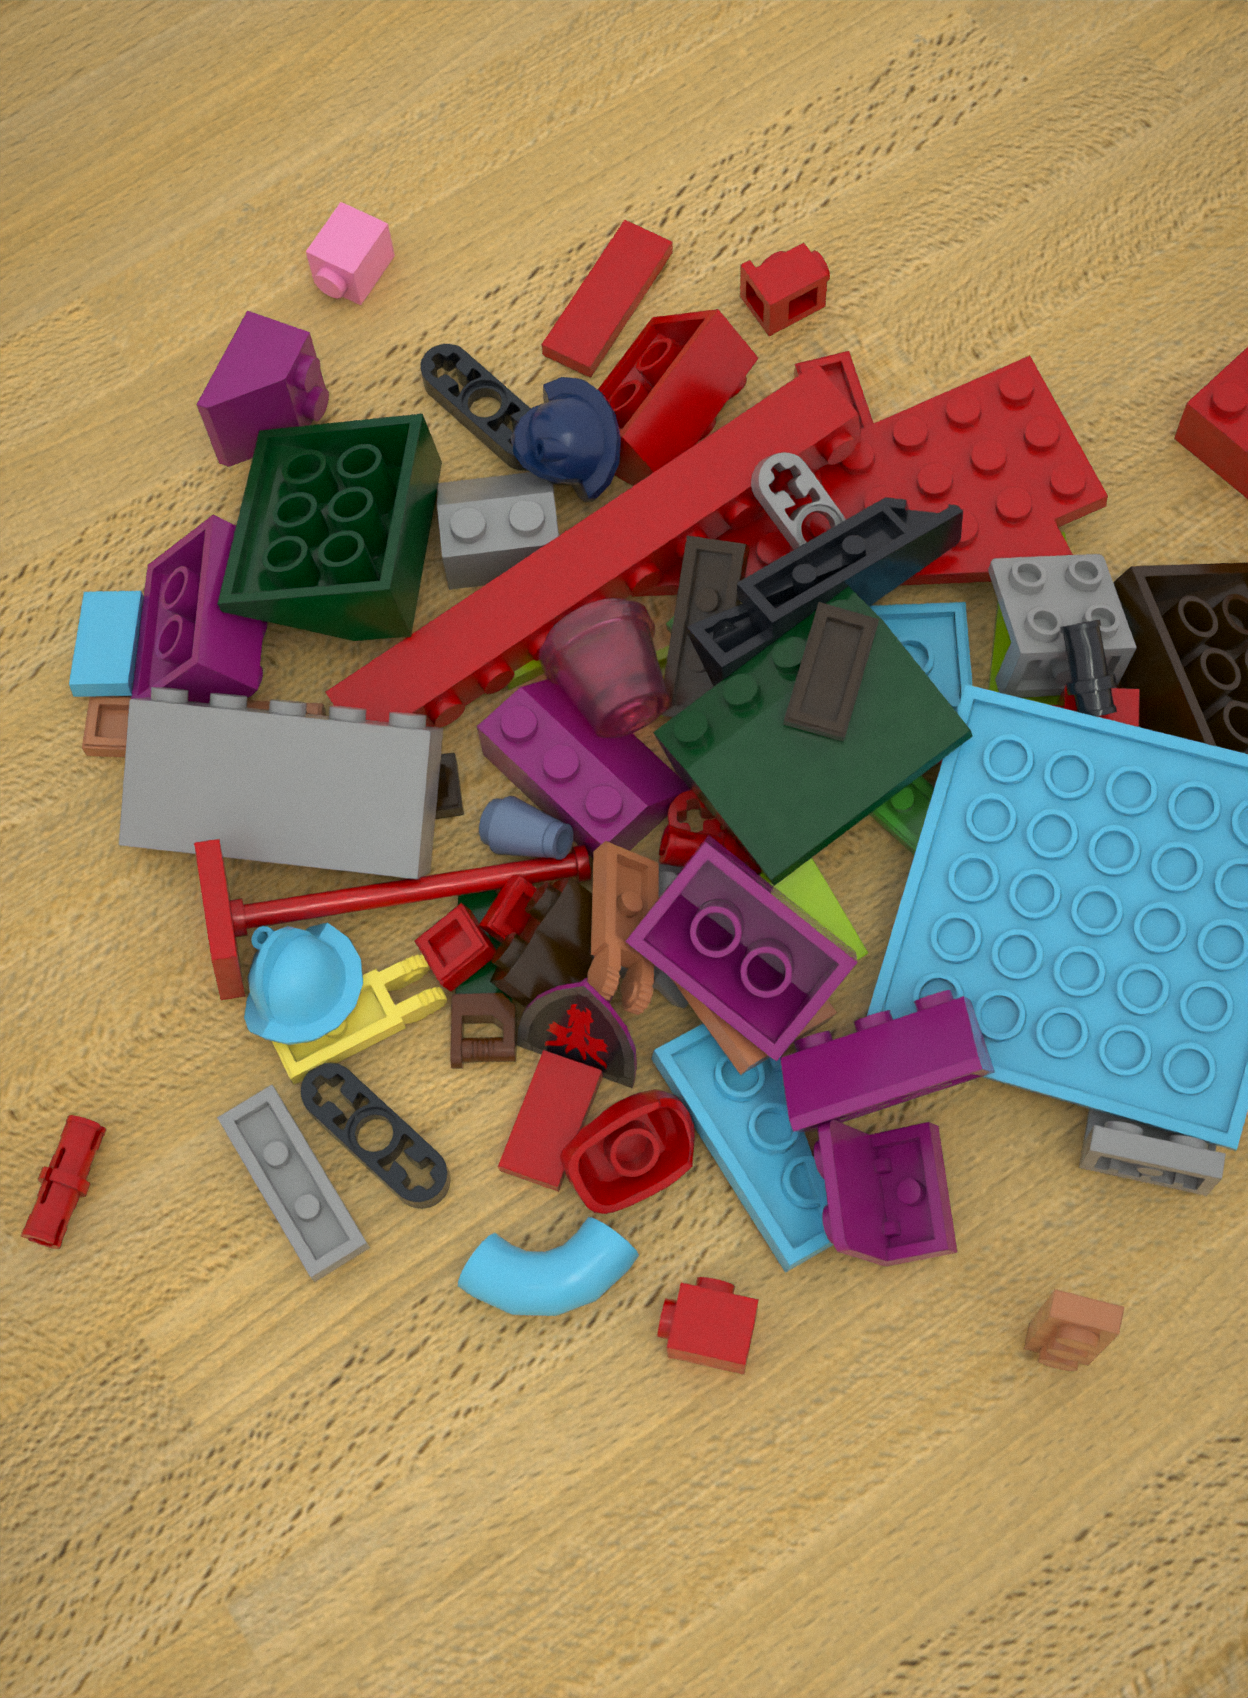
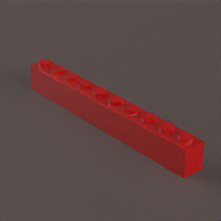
[325,363,861,728]

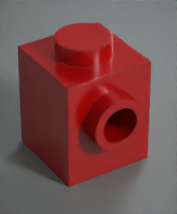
[657,1277,759,1375]

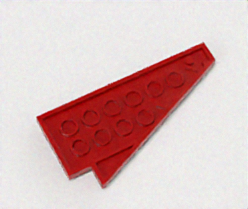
[631,355,1108,597]

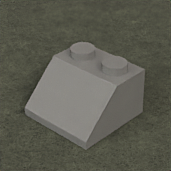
[437,472,559,590]

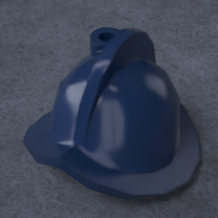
[511,377,621,503]

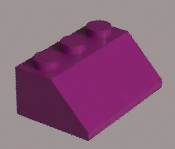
[131,514,268,703]
[476,673,691,859]
[625,835,858,1062]
[780,990,995,1132]

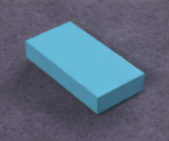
[69,591,144,697]

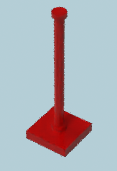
[194,839,591,1000]

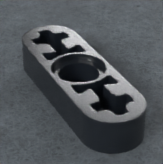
[420,344,531,471]
[301,1063,451,1209]

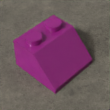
[196,311,329,467]

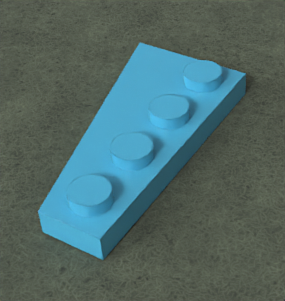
[651,1024,834,1273]

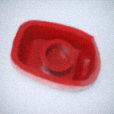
[560,1089,695,1214]

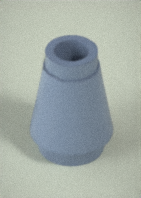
[479,796,573,860]

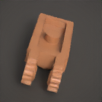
[587,841,659,1015]

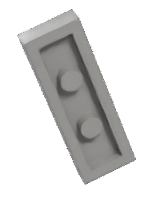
[217,1085,370,1282]

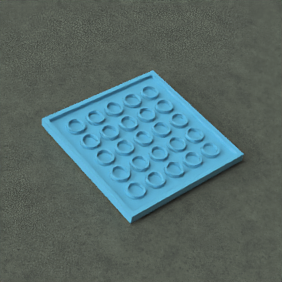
[867,684,1248,1151]

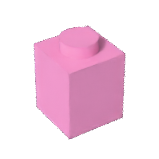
[306,202,395,305]

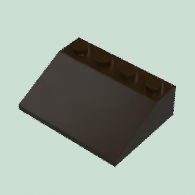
[1113,562,1248,754]

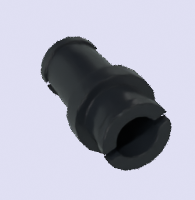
[1060,619,1117,716]

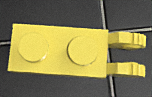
[272,954,448,1085]

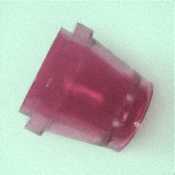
[538,598,670,738]

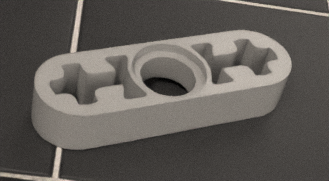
[751,452,846,550]

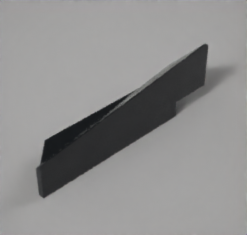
[687,497,963,686]

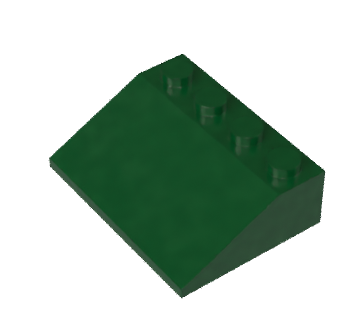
[218,413,442,641]
[653,586,973,886]

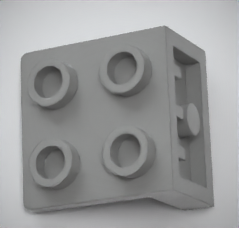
[988,554,1137,698]
[1079,1109,1226,1196]

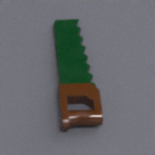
[450,889,517,1069]

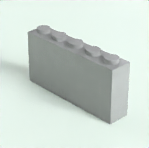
[119,687,443,879]

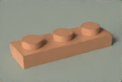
[1024,1289,1125,1371]

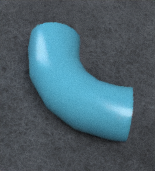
[458,1217,639,1316]

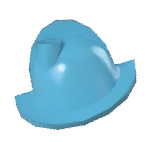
[244,922,363,1045]

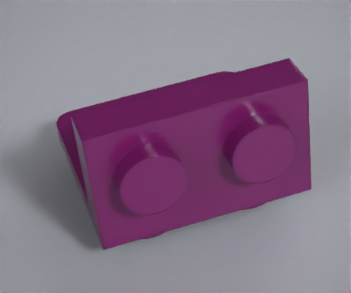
[814,1119,958,1267]

